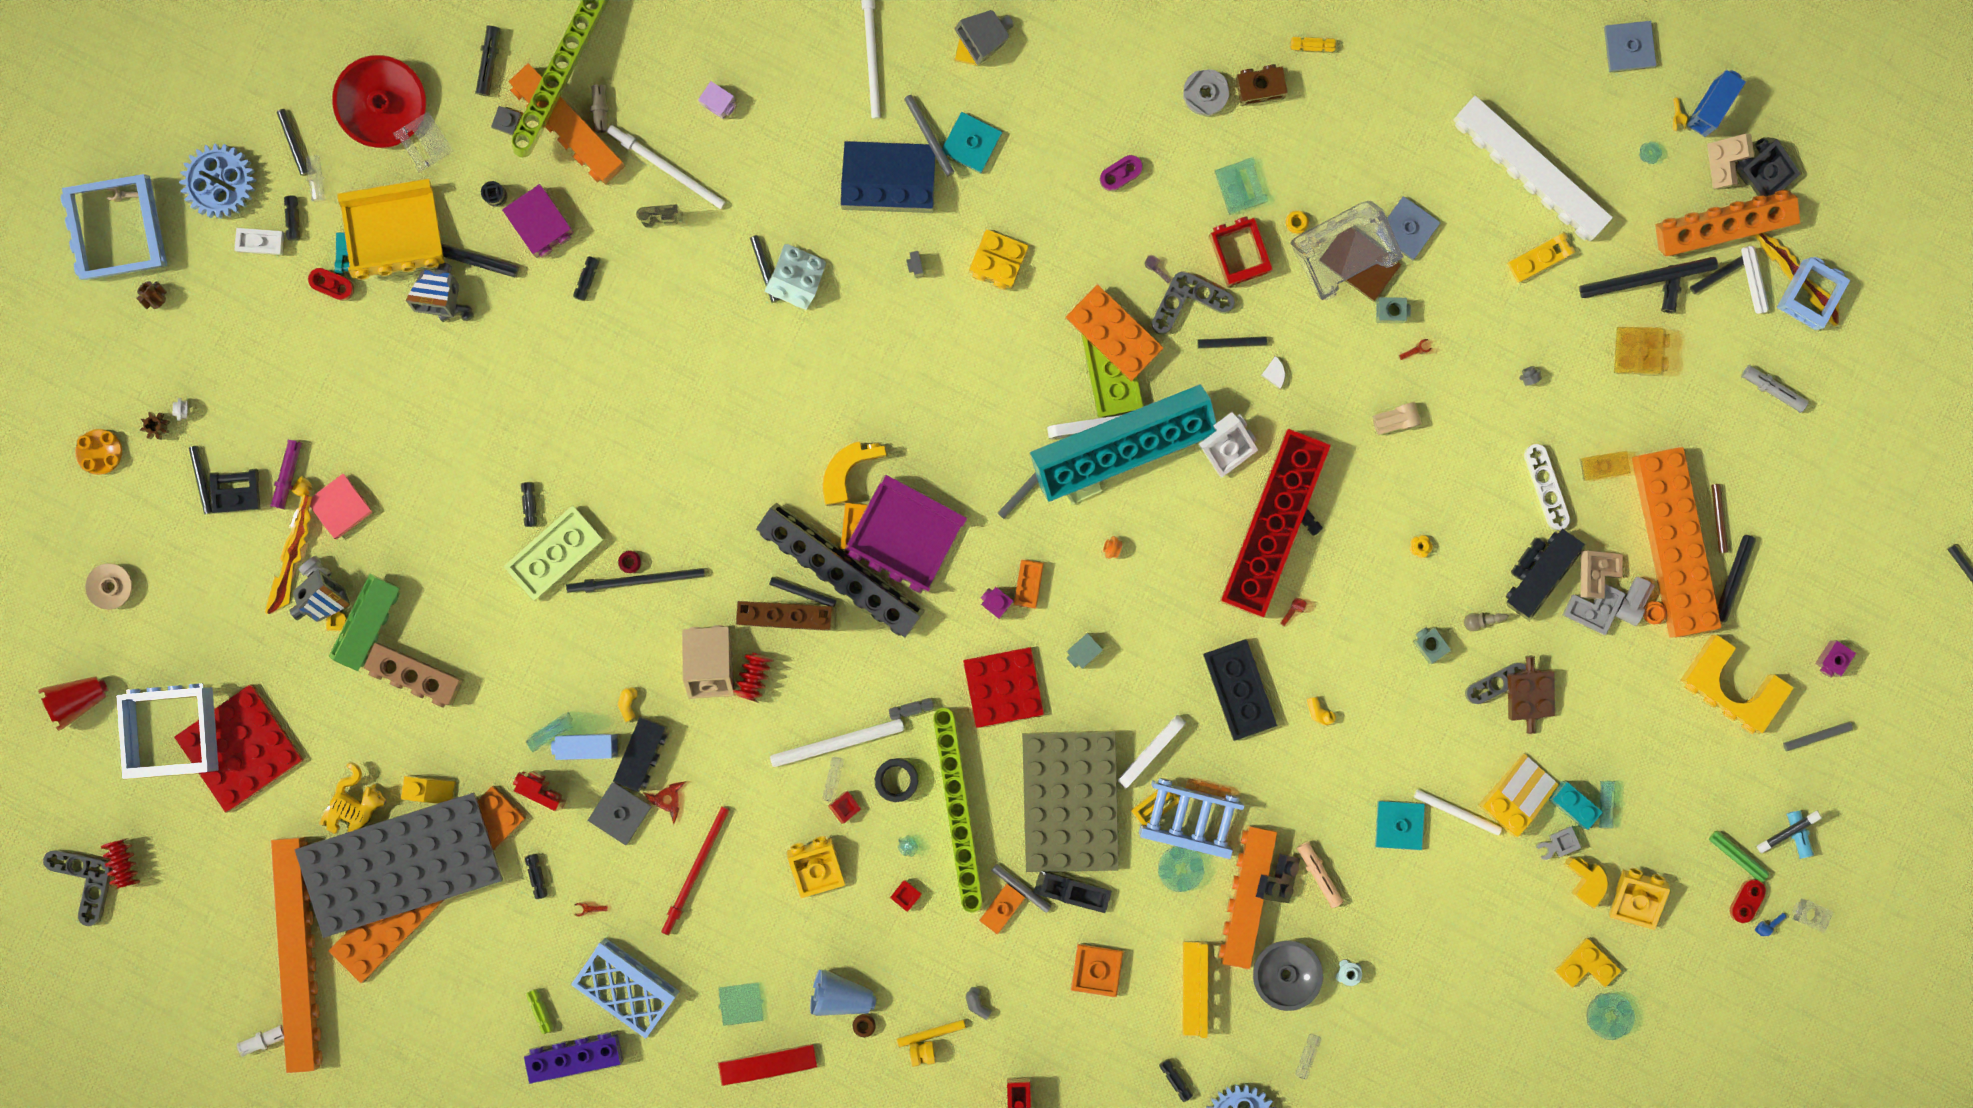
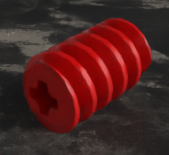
[733,652,774,703]
[101,838,140,889]

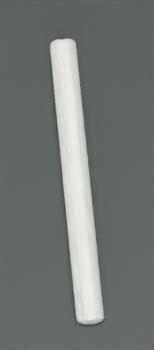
[770,719,904,767]

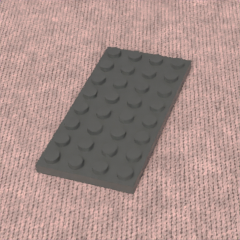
[295,792,503,938]

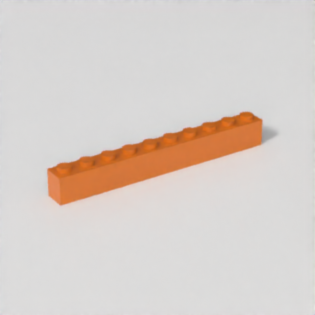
[271,837,323,1073]

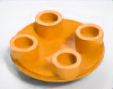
[75,429,122,475]

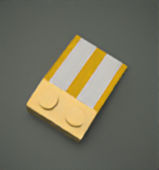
[1478,754,1559,838]

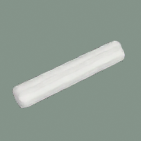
[1741,246,1769,314]

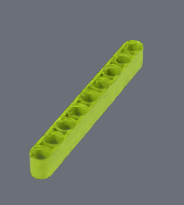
[512,0,609,158]
[933,707,982,913]

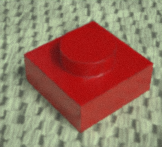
[828,791,861,824]
[890,879,922,912]

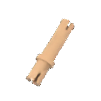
[1296,841,1344,908]

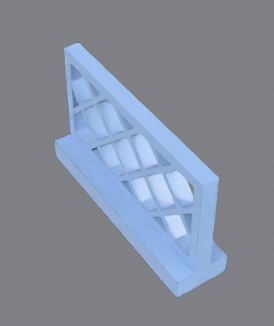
[571,938,680,1039]

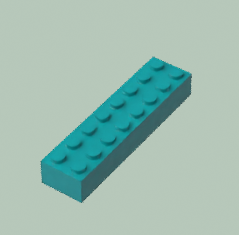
[1030,384,1216,502]

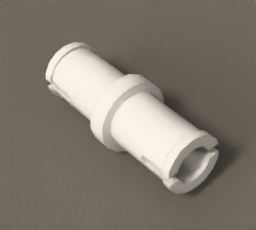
[237,1025,284,1057]

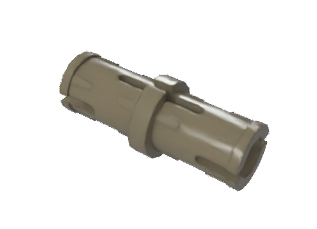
[590,85,609,133]

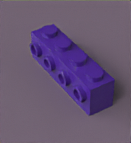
[524,1032,623,1084]

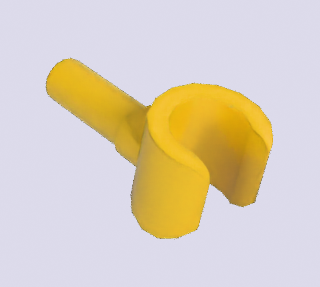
[1673,97,1687,131]

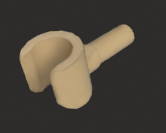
[107,187,139,202]

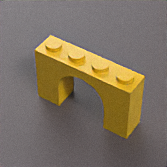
[1680,635,1794,734]

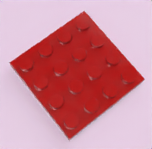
[174,684,304,813]

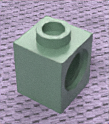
[1376,297,1411,323]
[1413,627,1451,664]
[1066,633,1103,669]

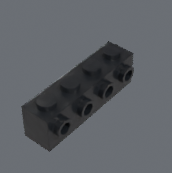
[1506,528,1585,622]

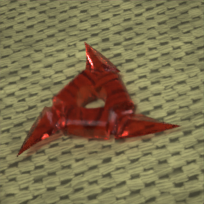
[643,781,687,826]

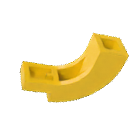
[823,441,887,506]

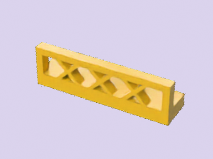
[1182,941,1208,1038]

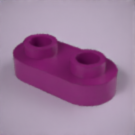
[1100,155,1142,191]

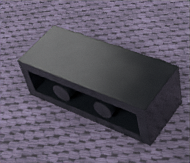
[613,716,669,792]

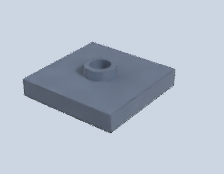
[1604,21,1656,72]
[1376,196,1441,261]

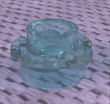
[1639,141,1662,164]
[897,835,918,857]

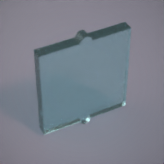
[718,982,764,1026]

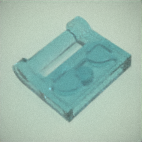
[1214,157,1269,215]
[526,712,573,752]

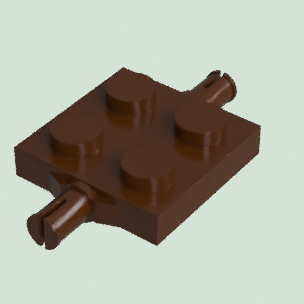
[1508,655,1555,734]

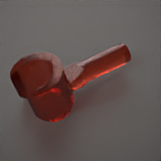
[1399,339,1432,360]
[1280,598,1307,626]
[574,902,608,917]

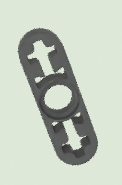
[1465,663,1526,704]

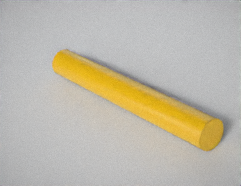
[897,1019,966,1047]

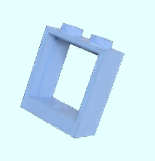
[1777,257,1850,330]
[551,734,618,760]

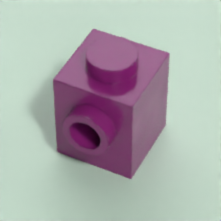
[981,586,1013,619]
[1815,640,1856,678]

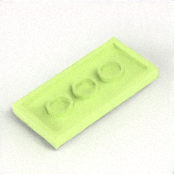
[503,506,604,601]

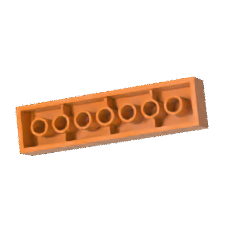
[1632,447,1721,638]

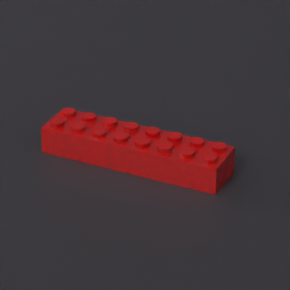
[1219,429,1331,618]

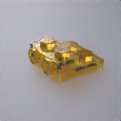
[1614,327,1670,376]

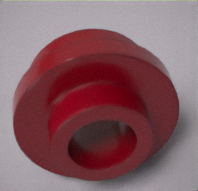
[618,551,641,574]

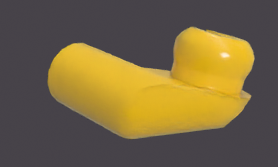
[618,687,638,722]
[1307,696,1336,725]

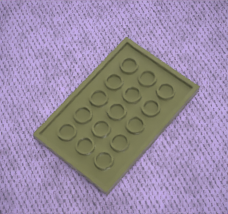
[1022,731,1119,872]

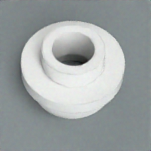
[172,398,188,421]

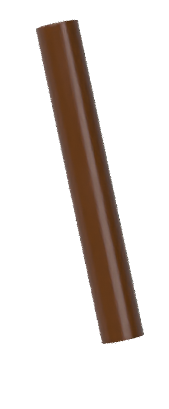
[1711,484,1728,553]

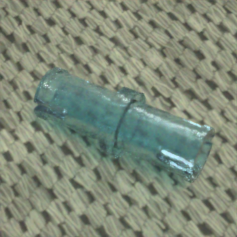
[1597,781,1617,828]

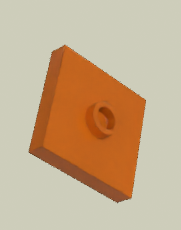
[1071,944,1124,997]

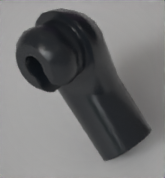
[438,304,474,322]

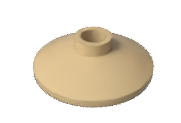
[85,563,132,610]

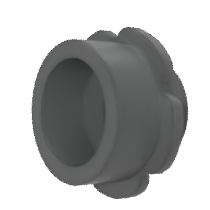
[1519,366,1542,386]

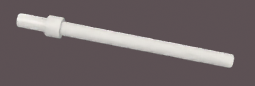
[861,0,881,119]
[607,125,726,209]

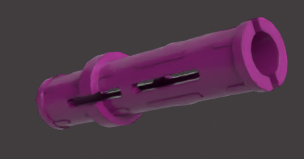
[270,439,303,510]

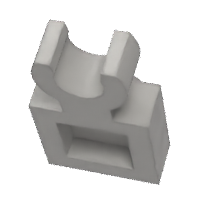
[1536,826,1581,860]

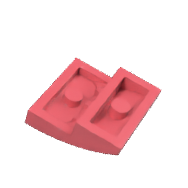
[307,473,373,540]

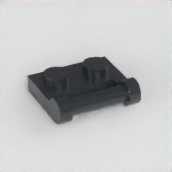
[210,468,261,514]

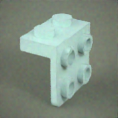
[764,244,826,310]

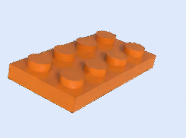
[1065,284,1163,382]

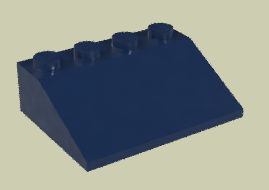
[840,141,935,213]

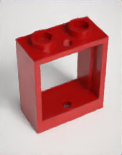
[1209,216,1273,288]

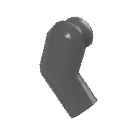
[966,987,992,1020]

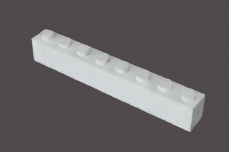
[1453,96,1613,242]

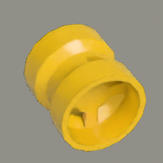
[909,1041,935,1067]

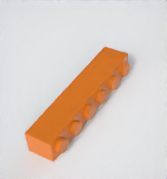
[508,63,625,185]
[1218,826,1277,969]

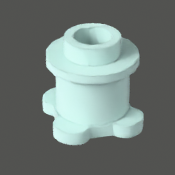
[1335,960,1362,986]

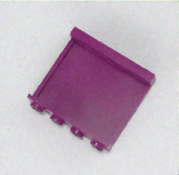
[845,475,967,594]

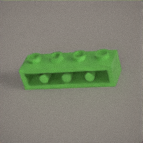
[329,574,400,671]

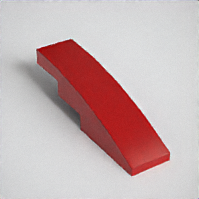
[717,1044,817,1086]

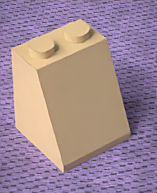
[682,625,734,699]

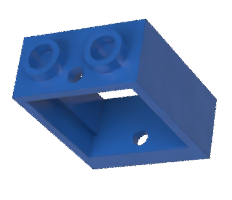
[1687,69,1746,137]

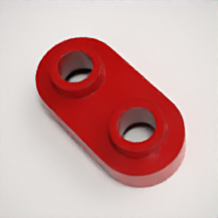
[308,268,354,301]
[1729,879,1766,923]

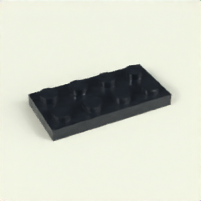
[1203,639,1277,741]

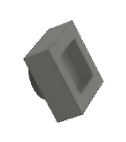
[491,106,522,136]
[906,251,924,278]

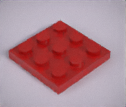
[963,647,1044,728]

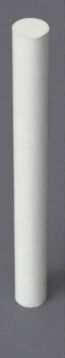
[1414,789,1502,836]

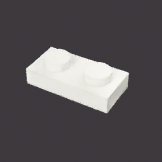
[234,228,284,255]

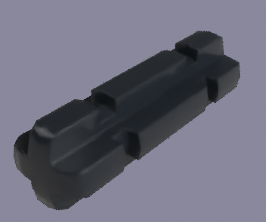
[284,195,300,241]
[573,256,599,301]
[521,482,537,527]
[1301,509,1323,536]
[1511,537,1546,579]
[525,854,548,899]
[1159,1059,1193,1102]

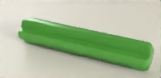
[1709,831,1769,882]

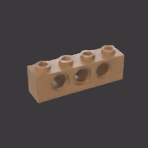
[364,643,463,708]

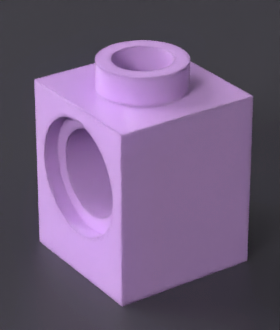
[698,81,736,119]

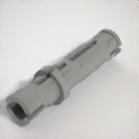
[1741,365,1809,413]

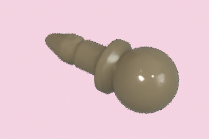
[1464,612,1509,631]

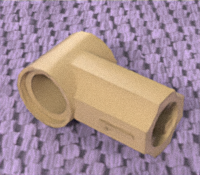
[1372,402,1422,435]

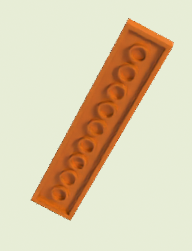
[328,786,526,983]

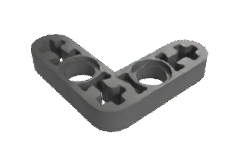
[1152,271,1234,334]
[43,850,112,926]

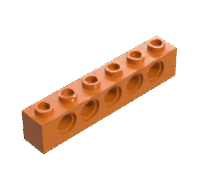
[1655,190,1800,257]

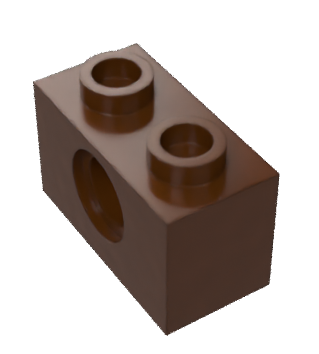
[1235,64,1288,106]

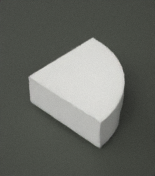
[1261,356,1285,389]

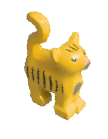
[319,762,386,834]

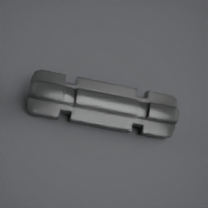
[889,698,934,720]

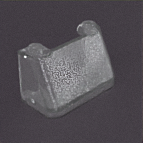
[1290,201,1404,300]

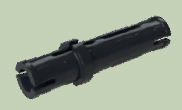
[475,25,501,96]

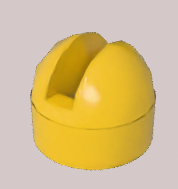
[292,476,312,497]

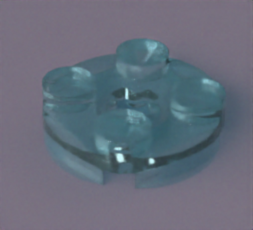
[1158,846,1204,892]
[1586,992,1635,1040]

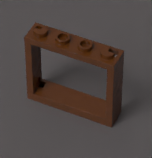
[736,601,837,631]

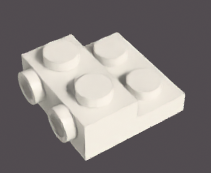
[1199,412,1258,478]

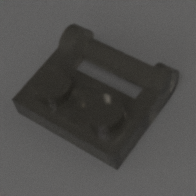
[636,204,683,228]

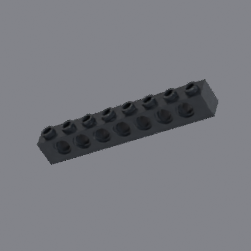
[756,502,925,637]

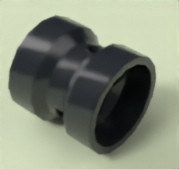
[481,181,507,207]

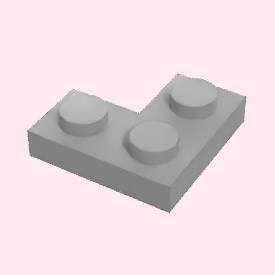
[1562,584,1625,635]

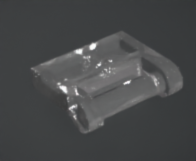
[393,112,453,173]

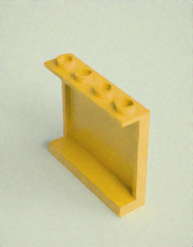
[337,179,444,280]

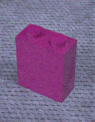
[502,184,574,258]

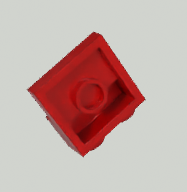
[513,771,566,811]

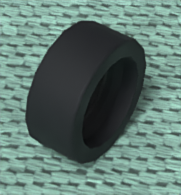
[874,758,919,803]

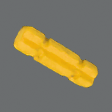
[1290,36,1336,52]

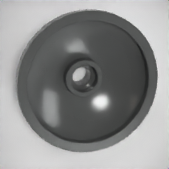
[1253,940,1323,1011]

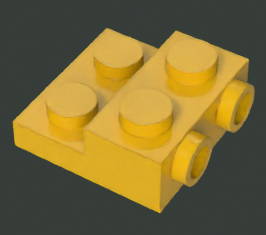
[969,229,1029,290]
[787,836,845,898]
[1609,868,1670,930]

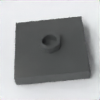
[587,782,652,845]

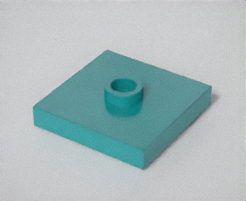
[942,112,1002,174]
[1375,801,1425,850]

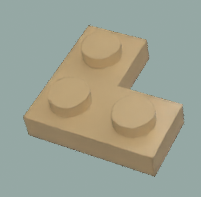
[1707,134,1754,189]
[1581,551,1623,599]

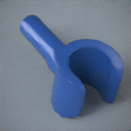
[1755,913,1787,937]

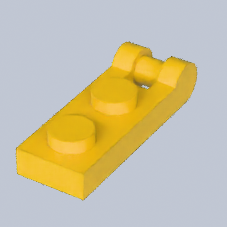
[1507,232,1575,283]

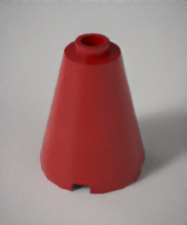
[38,676,109,731]

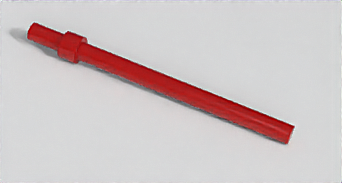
[661,806,730,936]

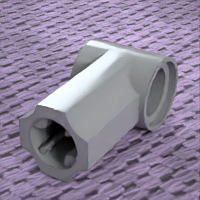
[1615,577,1655,626]

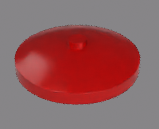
[332,55,426,148]

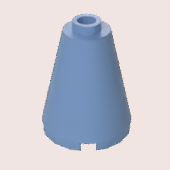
[810,969,876,1016]

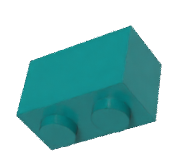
[1548,781,1603,830]

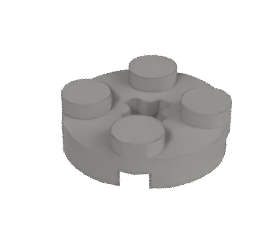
[1183,69,1229,117]

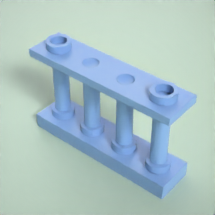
[1139,778,1244,859]

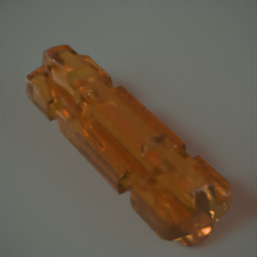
[1186,778,1231,798]

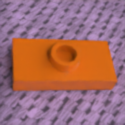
[1014,559,1044,609]
[979,883,1025,935]

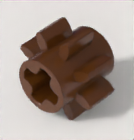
[136,281,167,309]
[140,412,171,440]

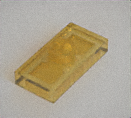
[1580,451,1631,481]

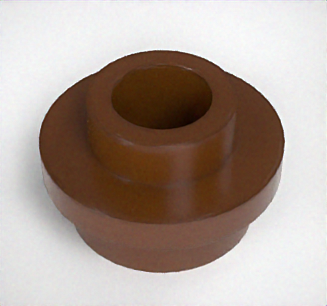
[852,1014,876,1038]

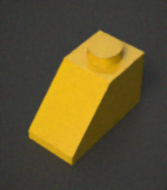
[401,775,456,803]

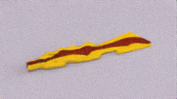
[1754,233,1839,326]
[265,494,312,614]

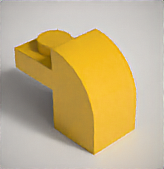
[1564,857,1608,909]

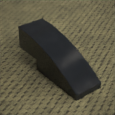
[1034,871,1112,913]

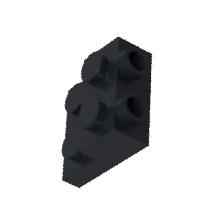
[1735,137,1801,196]

